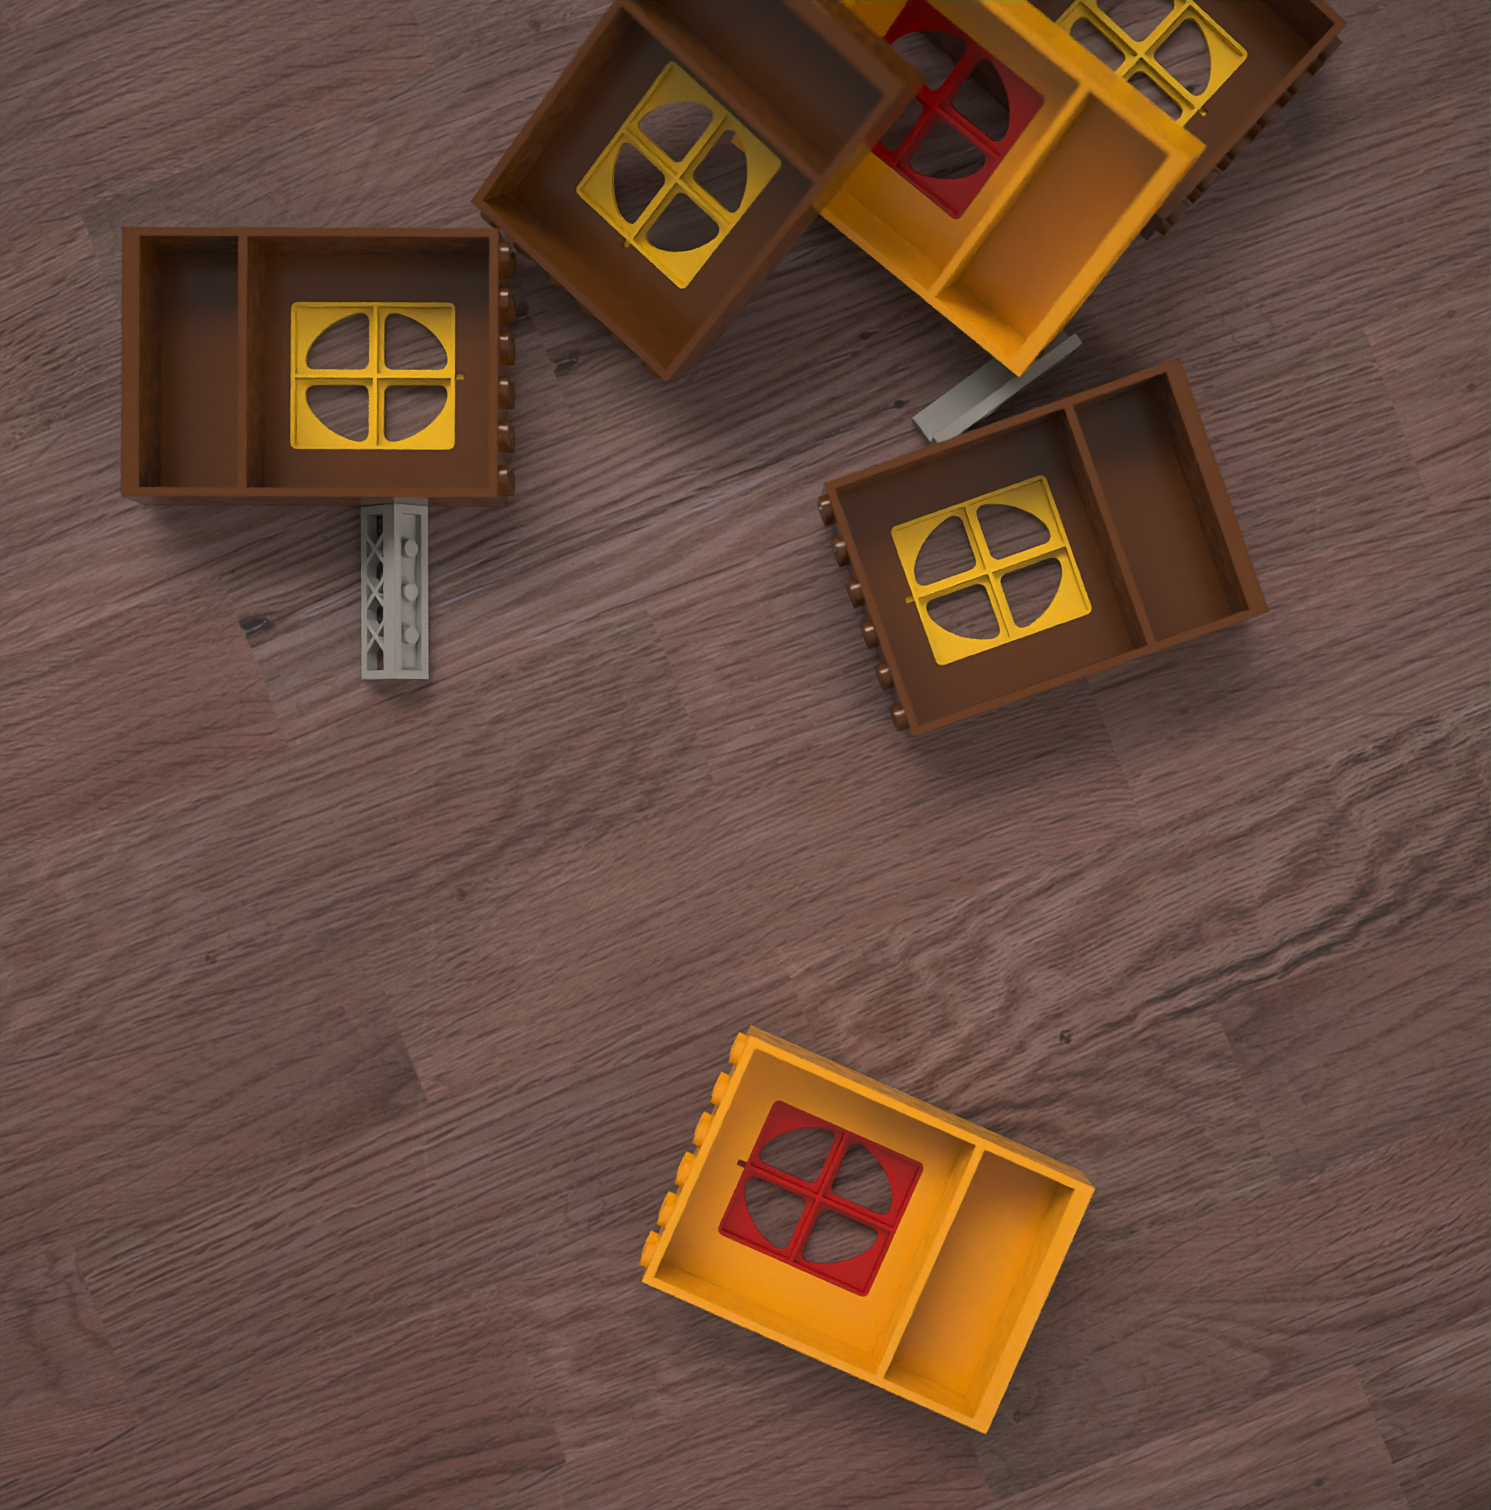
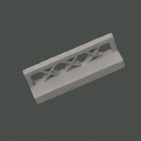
[912,330,1083,445]
[361,503,429,680]

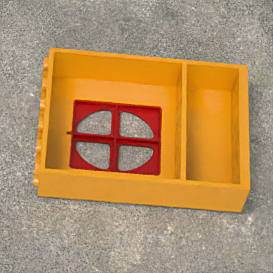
[731,0,1207,377]
[638,1025,1095,1434]

